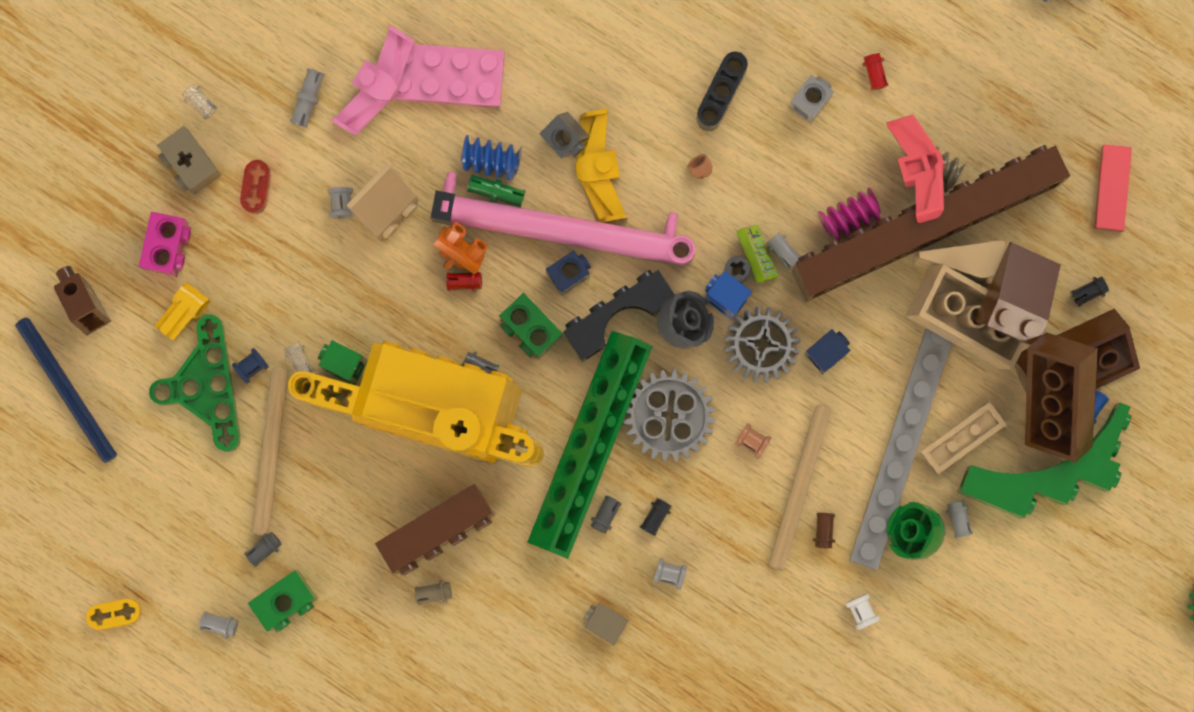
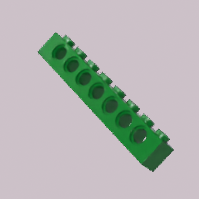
[527,331,652,559]

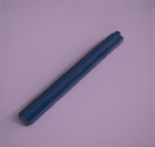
[15,317,117,463]

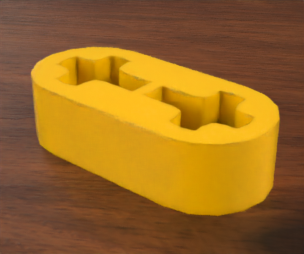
[86,599,142,630]

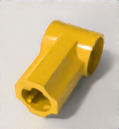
[155,282,210,342]

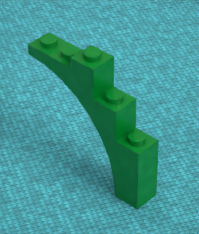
[957,403,1132,519]

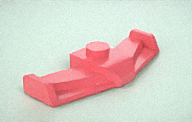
[886,114,945,223]

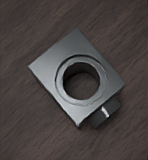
[539,112,590,159]

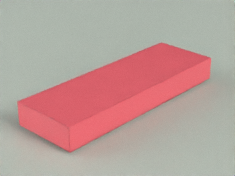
[1094,144,1132,232]

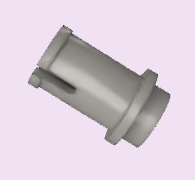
[766,232,801,269]
[946,500,973,538]
[199,612,238,639]

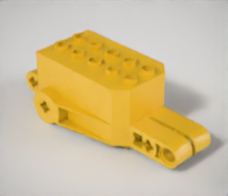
[288,340,544,467]

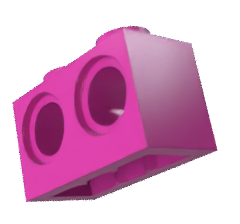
[139,212,191,277]

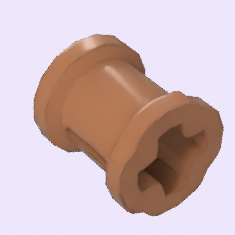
[735,423,772,459]

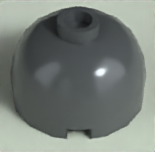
[657,290,714,349]

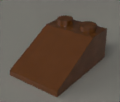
[975,242,1061,345]

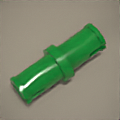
[467,174,526,208]

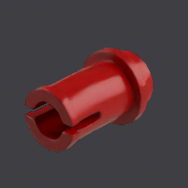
[862,53,889,90]
[446,272,482,292]

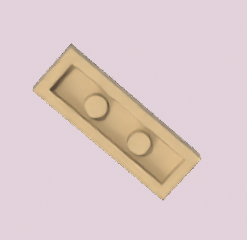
[920,402,1007,475]

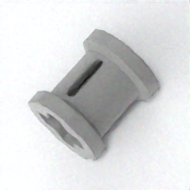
[328,187,354,219]
[653,558,687,590]

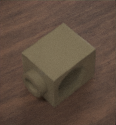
[583,602,629,645]

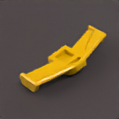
[575,108,628,223]

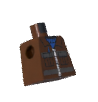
[54,266,111,336]

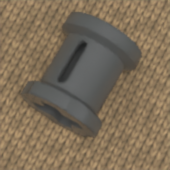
[724,256,750,284]

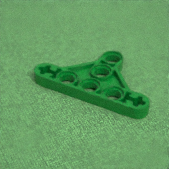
[149,315,241,452]

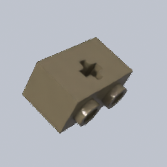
[157,126,221,195]

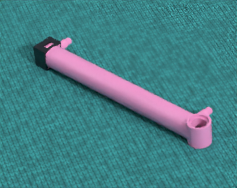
[430,172,695,267]

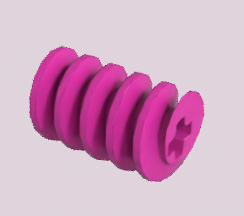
[818,188,881,241]

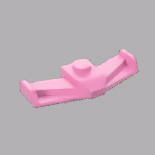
[331,24,414,136]

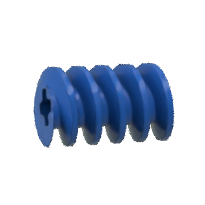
[461,135,522,180]

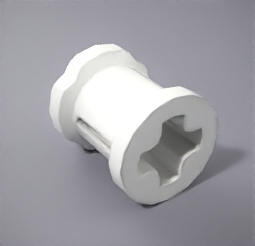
[845,594,880,630]

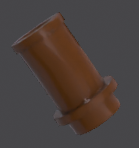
[813,513,836,549]

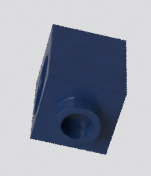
[546,250,591,296]
[804,329,851,375]

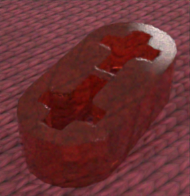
[240,160,271,214]

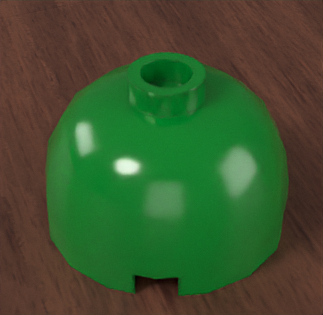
[886,502,945,560]

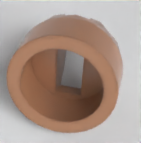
[688,154,713,179]

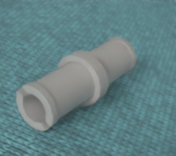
[290,68,325,128]

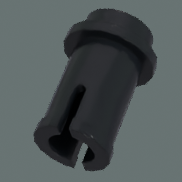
[1070,276,1109,307]
[640,498,672,536]

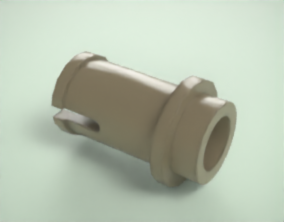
[415,580,452,605]

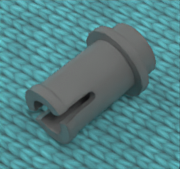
[462,352,499,374]
[591,495,622,534]
[244,532,282,567]

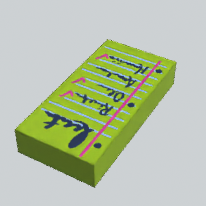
[736,225,779,283]

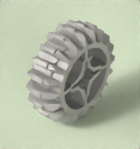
[724,307,801,383]

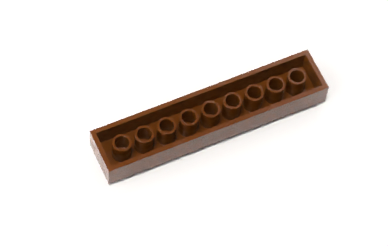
[792,145,1070,302]

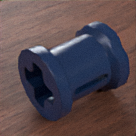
[232,348,269,384]

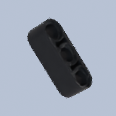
[696,51,748,131]

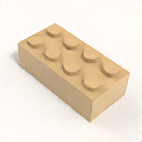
[905,264,1025,369]

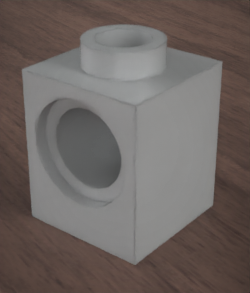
[789,75,834,123]

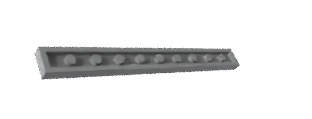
[849,328,952,570]

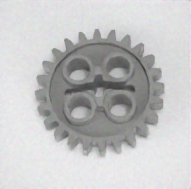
[624,370,716,462]

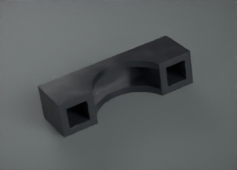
[563,270,674,363]

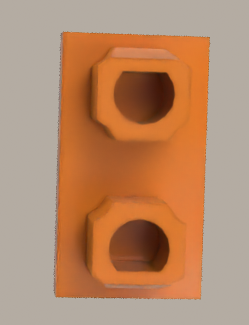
[433,222,488,274]

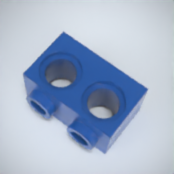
[705,271,752,320]

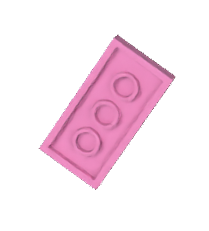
[393,44,505,108]

